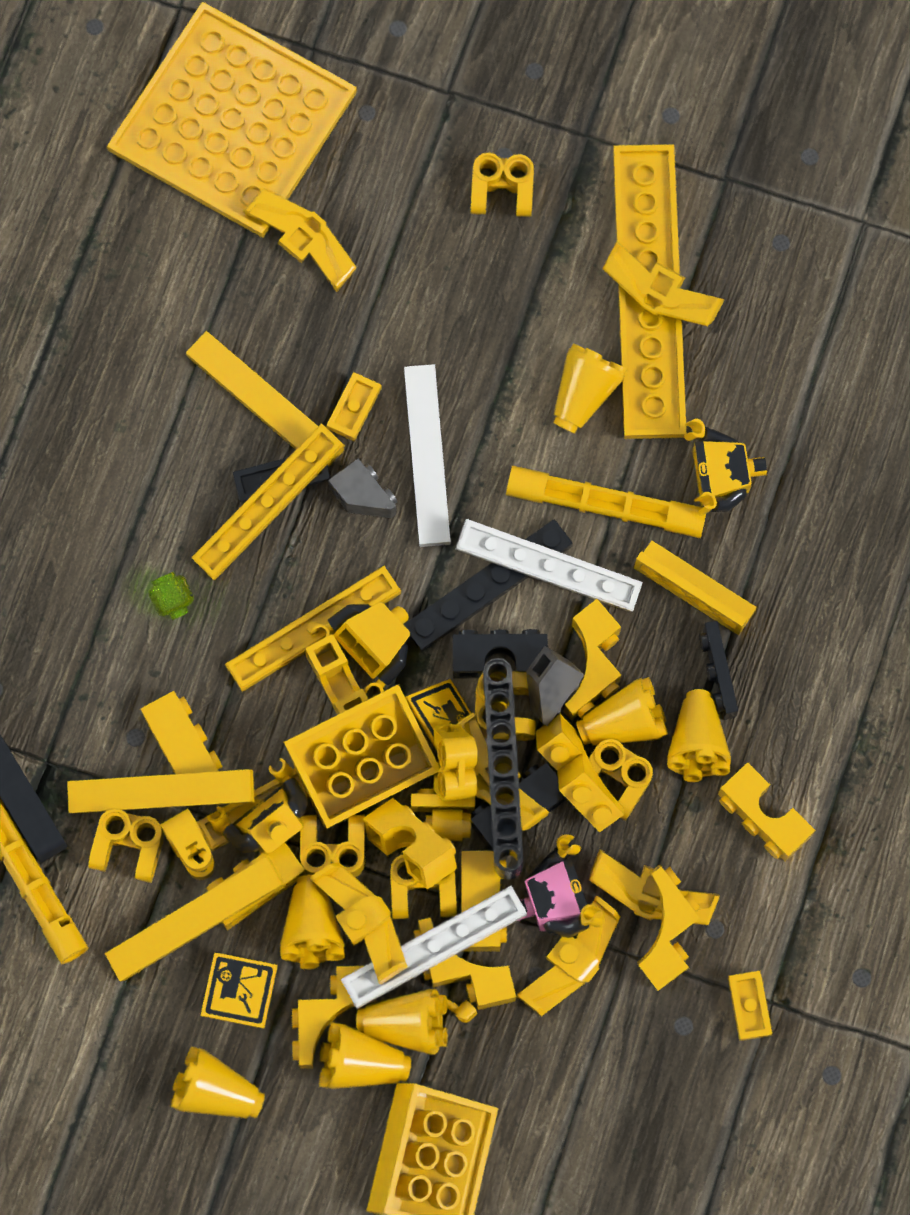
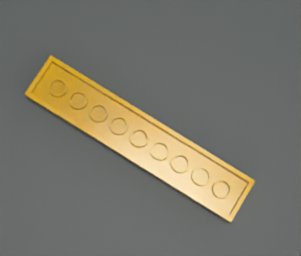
[613,144,687,439]

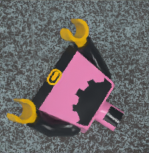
[517,834,603,938]

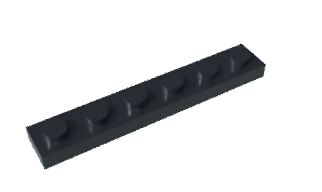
[404,519,573,653]

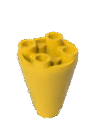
[553,343,627,434]
[576,677,668,746]
[667,689,731,782]
[280,875,345,970]
[356,989,448,1055]
[319,1022,411,1089]
[170,1046,265,1118]

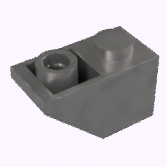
[328,459,397,518]
[526,646,584,726]

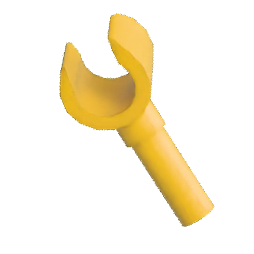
[439,994,477,1023]

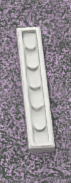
[404,364,451,547]
[455,519,643,612]
[341,886,527,1009]

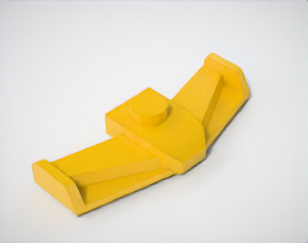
[243,188,357,292]
[602,242,724,326]
[456,712,549,830]
[589,849,720,925]
[310,863,408,985]
[516,895,620,1016]

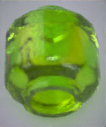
[148,571,194,620]

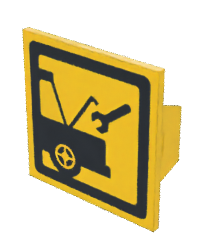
[405,679,471,750]
[201,952,278,1029]

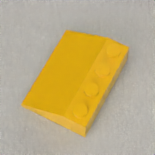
[284,684,440,828]
[366,1083,498,1215]

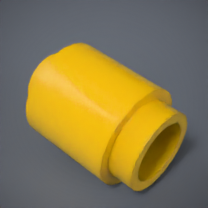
[426,809,471,841]

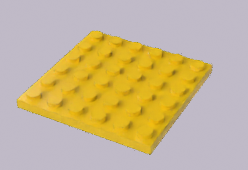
[107,2,357,238]

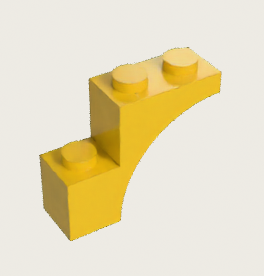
[563,599,621,721]
[536,714,625,832]
[637,865,700,991]
[413,918,516,1010]
[292,966,376,1069]

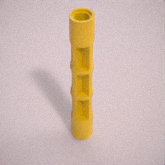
[506,466,706,539]
[0,798,89,965]

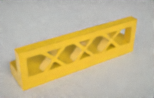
[634,540,757,635]

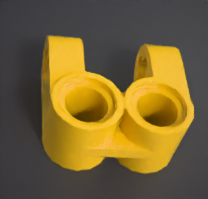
[471,153,534,217]
[475,671,536,741]
[433,724,478,801]
[589,739,653,821]
[88,809,164,883]
[160,809,215,880]
[300,815,365,878]
[390,855,457,919]

